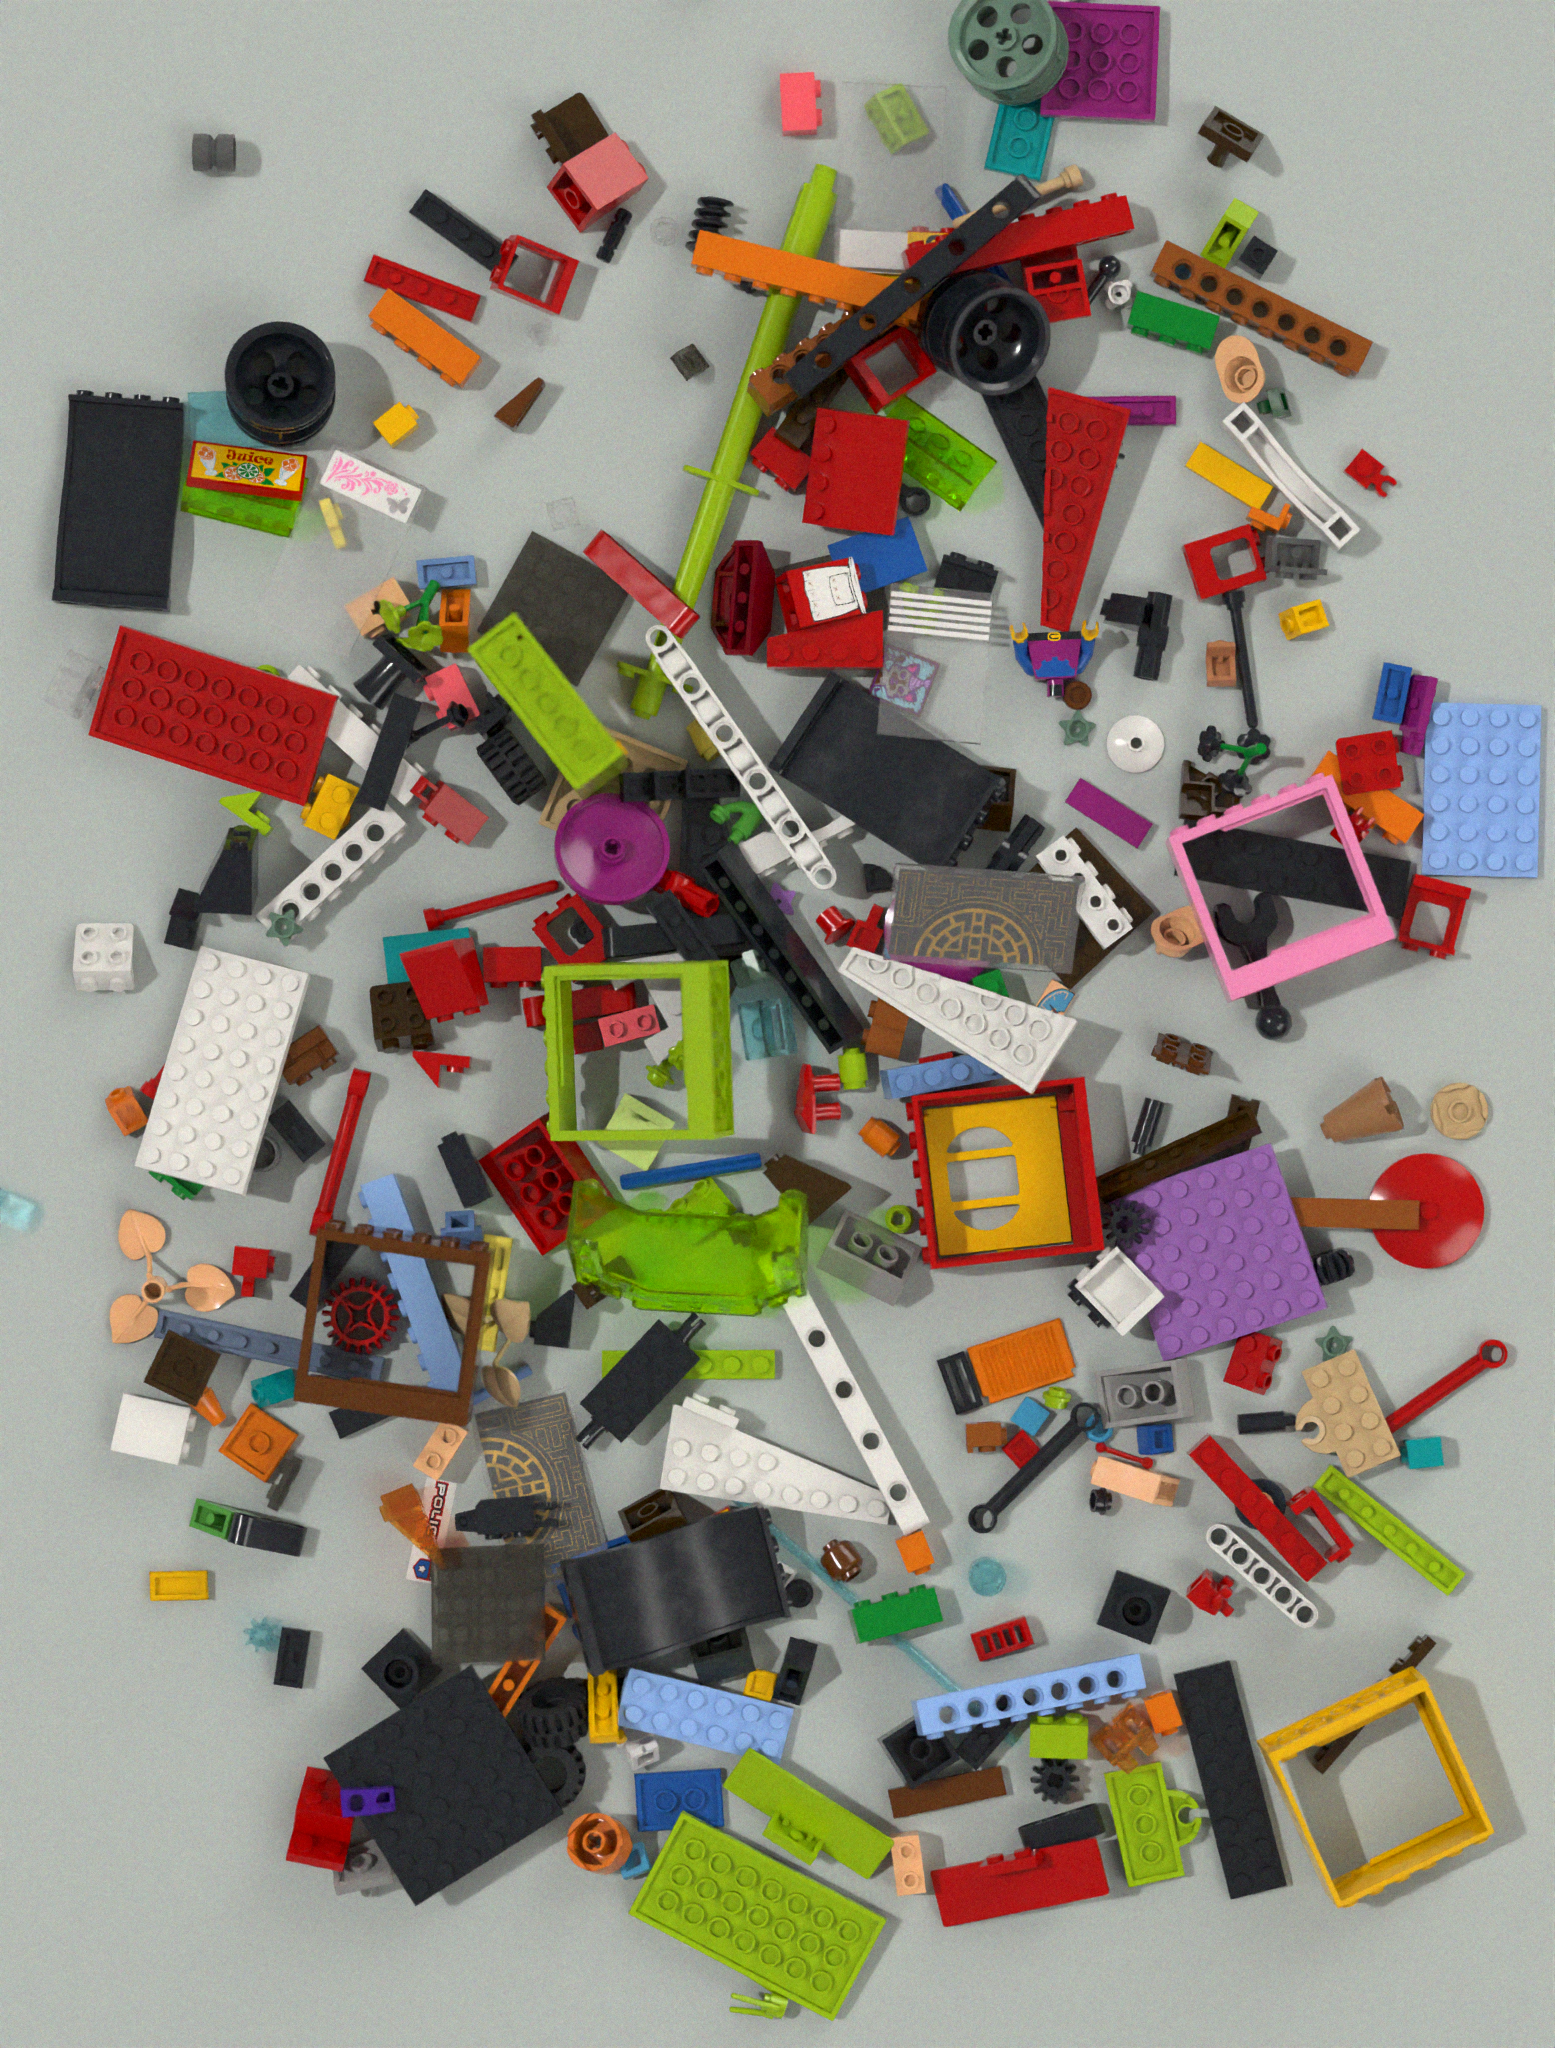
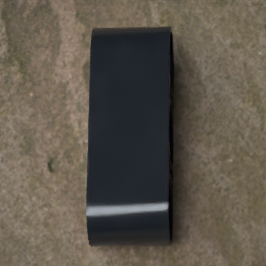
[227,1512,308,1557]
[1018,1803,1106,1850]

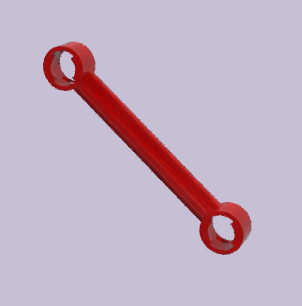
[309,1068,371,1236]
[1385,1339,1508,1434]

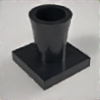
[353,633,433,710]
[1096,1569,1171,1645]
[361,1628,443,1709]

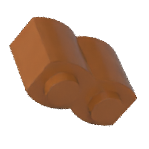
[860,998,909,1060]

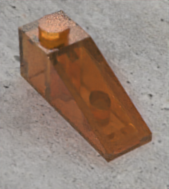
[379,1483,447,1570]

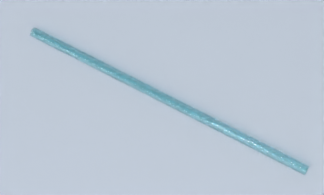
[731,1500,1018,1747]

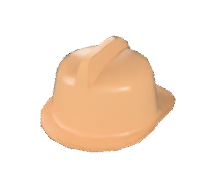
[1215,335,1266,404]
[1150,906,1215,958]

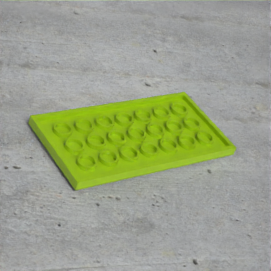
[628,1810,887,2022]

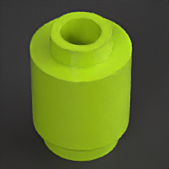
[837,1047,869,1090]

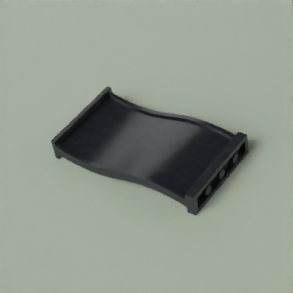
[52,390,187,612]
[768,671,1006,872]
[559,1502,793,1677]

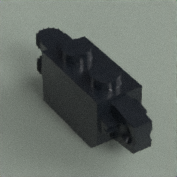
[455,1495,559,1540]

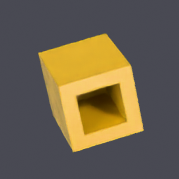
[373,401,420,449]

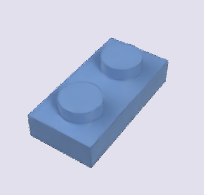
[416,555,477,590]

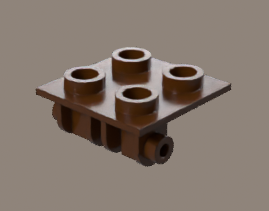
[1151,1033,1213,1076]

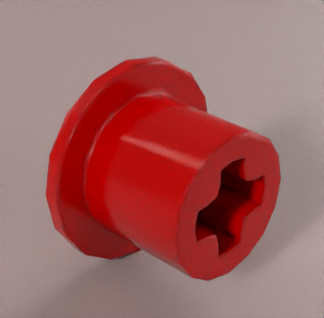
[815,906,855,945]

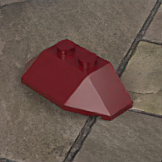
[711,540,776,656]

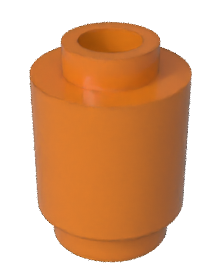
[858,1116,902,1158]

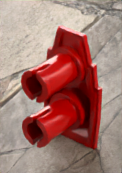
[794,1063,841,1134]

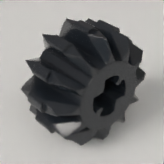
[1102,1199,1151,1248]
[1311,1247,1355,1286]
[1030,1758,1080,1804]

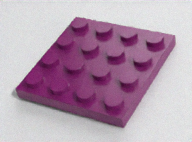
[1040,1,1160,122]

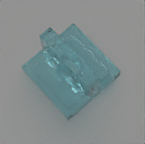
[737,996,798,1061]

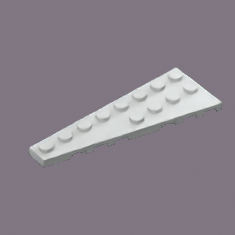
[838,947,1078,1094]
[659,1404,892,1525]

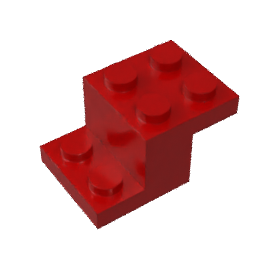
[1020,246,1091,324]
[286,1766,356,1872]

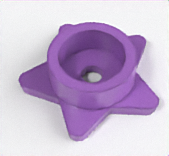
[770,882,796,915]

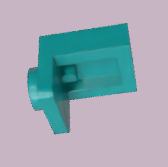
[251,1368,296,1408]

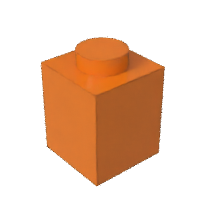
[895,1528,935,1575]
[1142,1689,1183,1736]

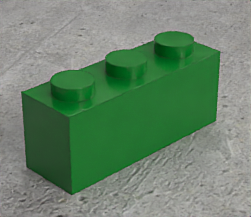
[1126,291,1220,355]
[847,1584,943,1645]

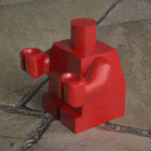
[1186,1568,1234,1618]

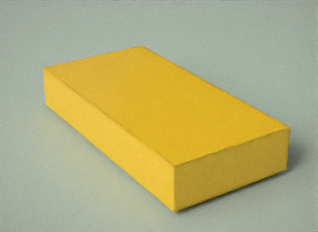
[149,1570,209,1601]

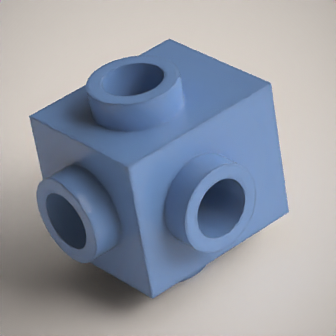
[441,1210,482,1244]

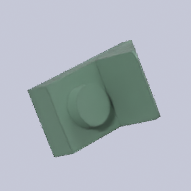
[730,949,776,989]

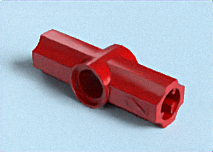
[653,868,720,918]

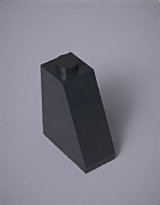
[437,1131,494,1209]

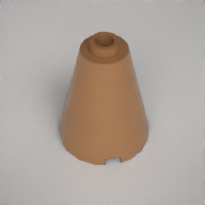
[1320,1076,1404,1143]

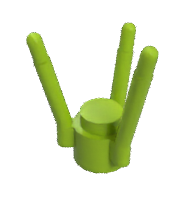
[729,1976,788,2019]

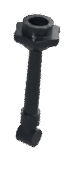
[406,701,468,749]

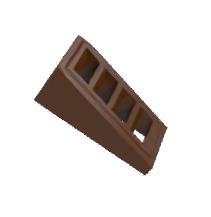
[494,377,545,432]

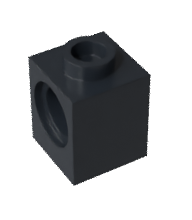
[1236,236,1278,280]

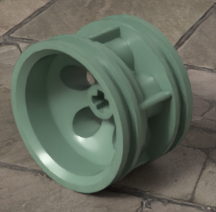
[948,0,1069,106]

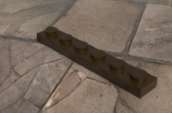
[1096,1106,1262,1205]
[1312,1634,1437,1775]

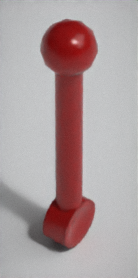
[1095,1442,1153,1469]

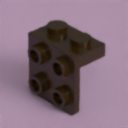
[530,93,609,166]
[369,981,435,1054]

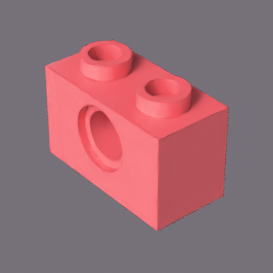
[598,1004,661,1047]

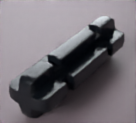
[596,208,632,263]

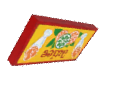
[186,440,308,502]

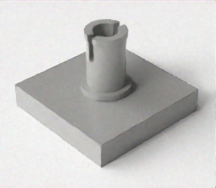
[333,1839,394,1897]

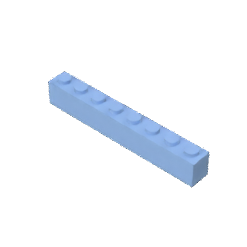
[358,1173,462,1392]

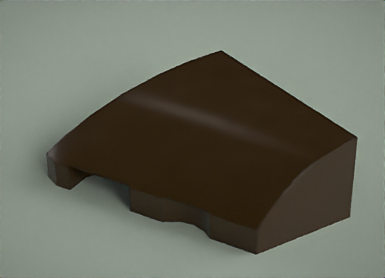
[1178,760,1240,821]

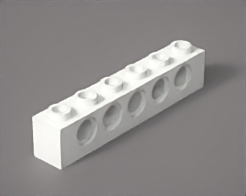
[256,803,408,942]

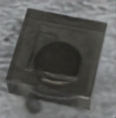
[670,344,710,381]

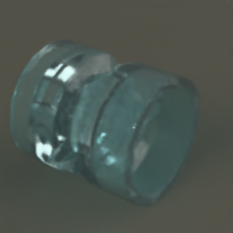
[968,1556,1006,1597]

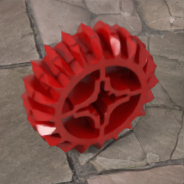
[322,1276,400,1355]

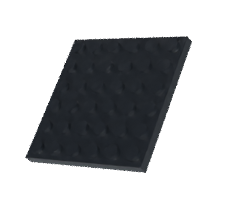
[323,1664,564,1907]

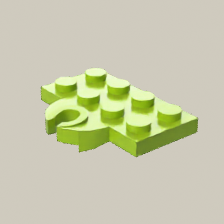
[1103,1761,1202,1888]

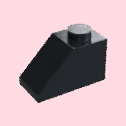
[1100,593,1147,632]
[529,1289,575,1348]
[772,1636,818,1706]

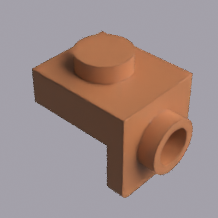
[1205,640,1236,687]

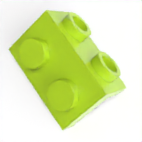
[665,1176,737,1246]

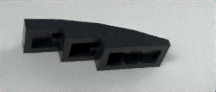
[619,768,740,803]

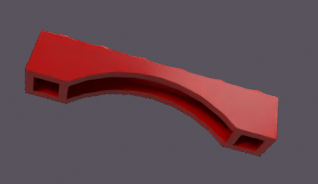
[1186,1433,1328,1583]

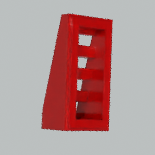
[970,1615,1035,1662]

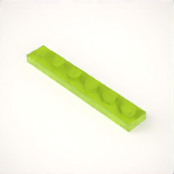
[602,1349,775,1379]
[1312,1464,1466,1596]

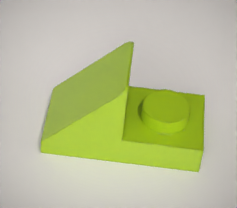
[219,791,274,838]

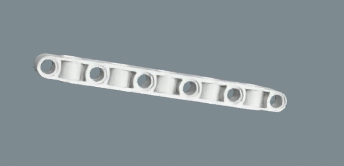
[646,625,836,890]
[757,1244,930,1536]

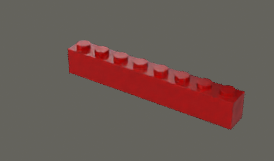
[901,193,1135,285]

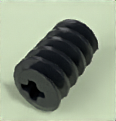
[685,196,734,254]

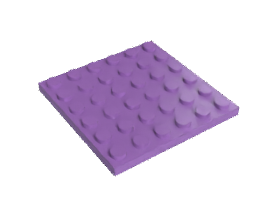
[1109,1143,1328,1361]

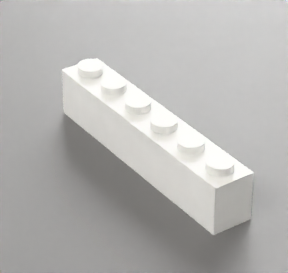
[287,664,428,807]

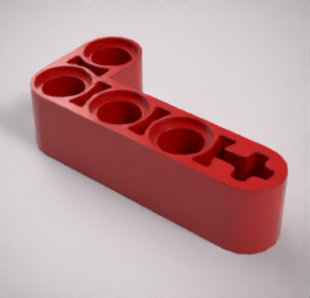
[522,982,638,1028]

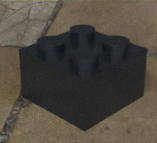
[877,1715,961,1790]

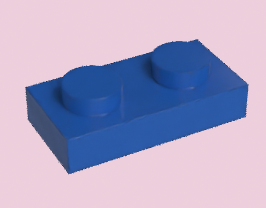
[1372,662,1412,725]

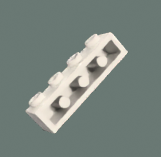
[1035,835,1133,950]

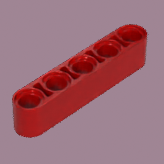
[583,529,700,639]

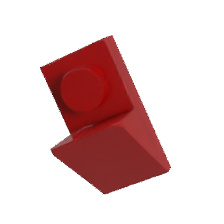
[412,1050,472,1088]

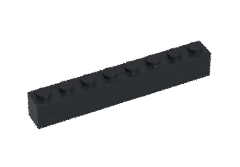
[697,840,864,1055]

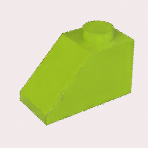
[1200,198,1259,269]

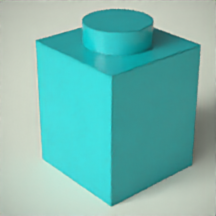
[1399,1435,1444,1469]

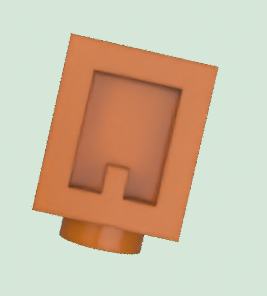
[105,1086,148,1137]

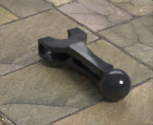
[1213,892,1292,1041]

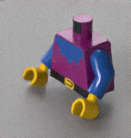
[1009,620,1099,697]

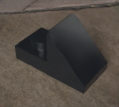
[164,888,203,951]

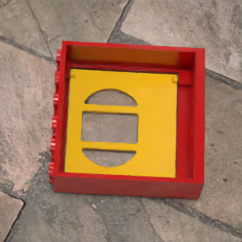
[905,1076,1105,1270]

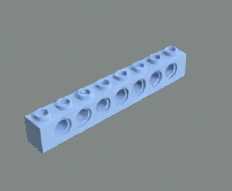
[911,1653,1146,1740]

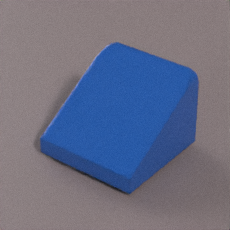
[1136,1423,1174,1455]

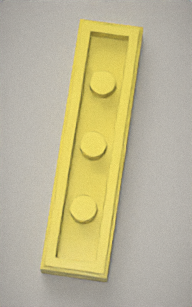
[481,1234,513,1352]

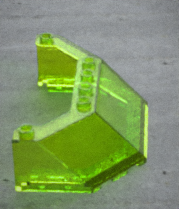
[566,1179,809,1317]

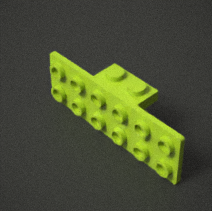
[723,1748,894,1879]

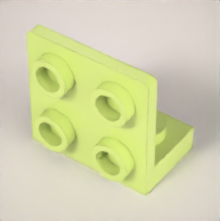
[598,1093,676,1171]

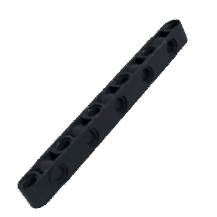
[782,173,1042,399]

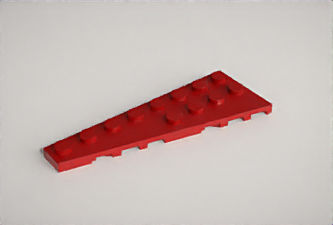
[1040,387,1132,632]

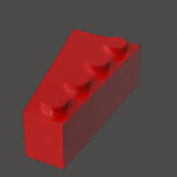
[767,610,883,670]

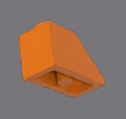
[439,589,471,653]

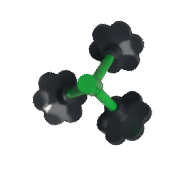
[1197,725,1271,799]

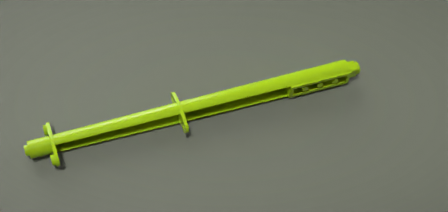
[616,164,838,721]

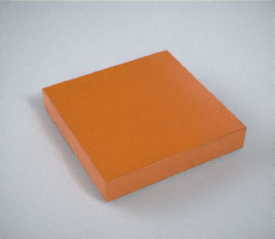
[218,1403,299,1483]

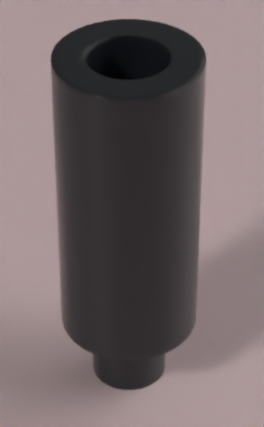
[1131,1097,1165,1156]
[1237,1411,1296,1435]

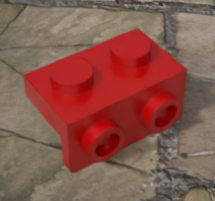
[1223,1332,1282,1395]

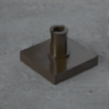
[1197,106,1264,168]
[143,1329,222,1407]

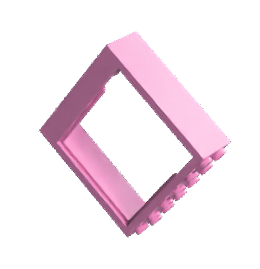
[1165,772,1396,1003]

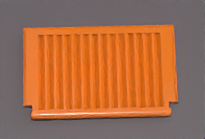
[967,1318,1076,1404]

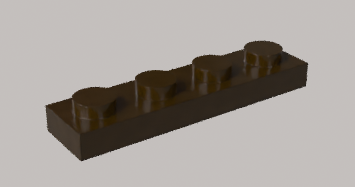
[773,368,849,452]

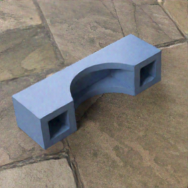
[880,1054,1003,1099]

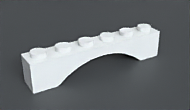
[1220,402,1361,552]
[738,815,856,879]

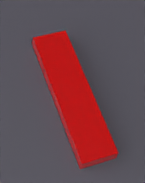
[364,254,481,323]

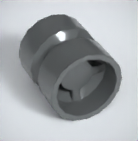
[192,133,236,172]
[253,1135,282,1172]

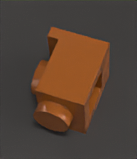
[965,1421,1007,1453]

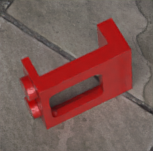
[1182,524,1270,602]
[1395,874,1472,960]
[531,893,608,984]
[1286,1486,1354,1563]

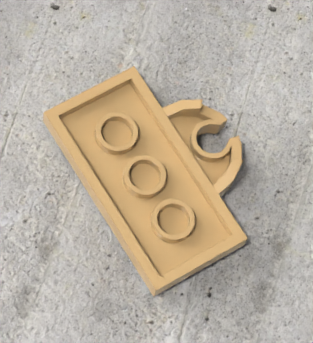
[1295,1349,1401,1478]

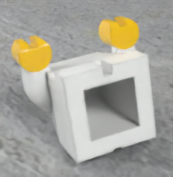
[616,1727,660,1771]

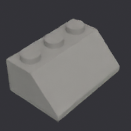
[816,1209,922,1306]

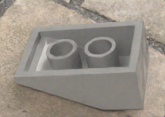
[1094,1358,1195,1429]

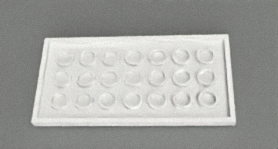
[134,946,311,1196]

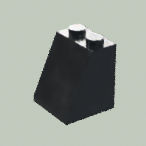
[194,825,258,915]

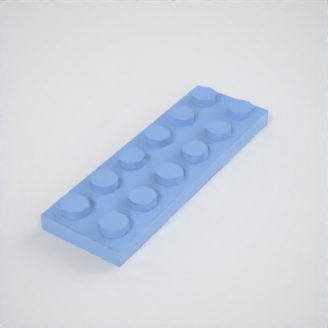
[618,1667,794,1765]

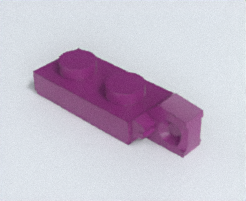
[1399,675,1438,756]

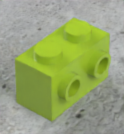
[1029,1713,1088,1760]

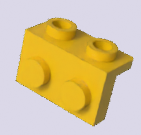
[300,773,359,840]

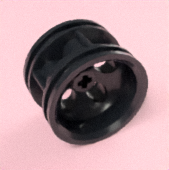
[920,269,1051,396]
[225,321,336,447]

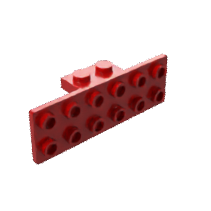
[930,1837,1110,1927]

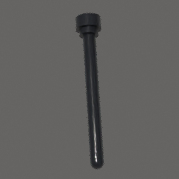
[1221,590,1258,729]

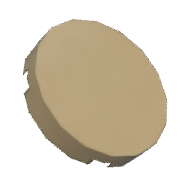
[1430,1083,1488,1139]

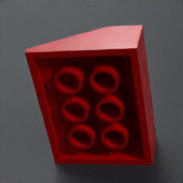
[802,407,910,536]
[478,1112,618,1256]

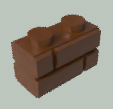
[282,1025,340,1087]

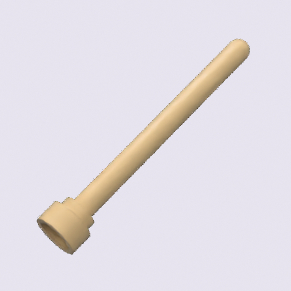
[952,164,1083,229]

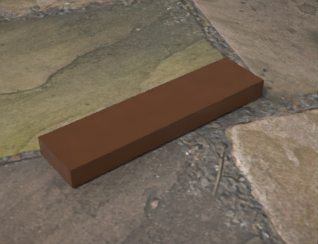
[888,1765,1007,1819]

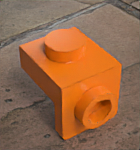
[1245,503,1293,534]

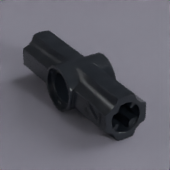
[1133,591,1173,681]
[982,814,1045,876]

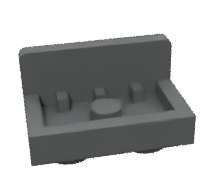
[1264,537,1328,580]

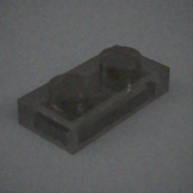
[266,1453,306,1512]

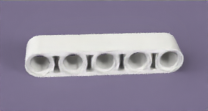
[1204,1522,1318,1628]

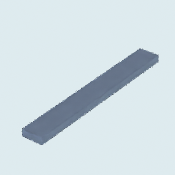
[154,1309,386,1381]

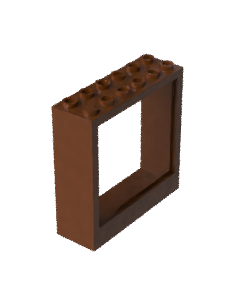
[293,1219,496,1427]

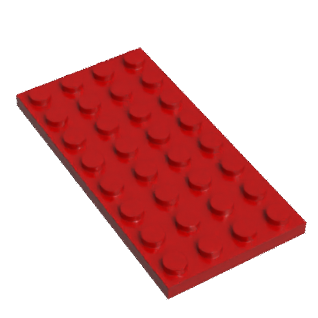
[88,625,339,806]

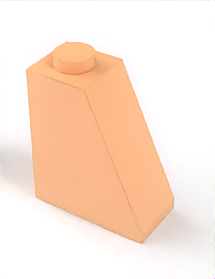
[1090,1456,1180,1507]

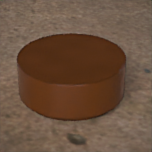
[1063,681,1092,710]

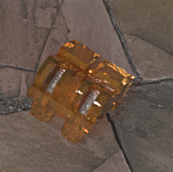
[1088,1701,1159,1774]

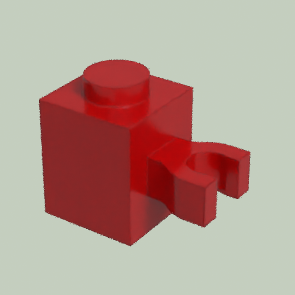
[231,1245,276,1297]

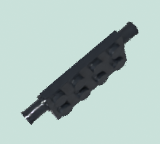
[574,1312,706,1450]

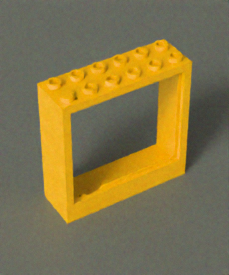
[1256,1666,1495,1909]

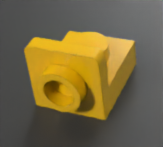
[1278,599,1329,640]

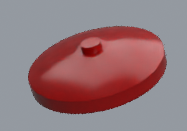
[1369,1153,1484,1269]

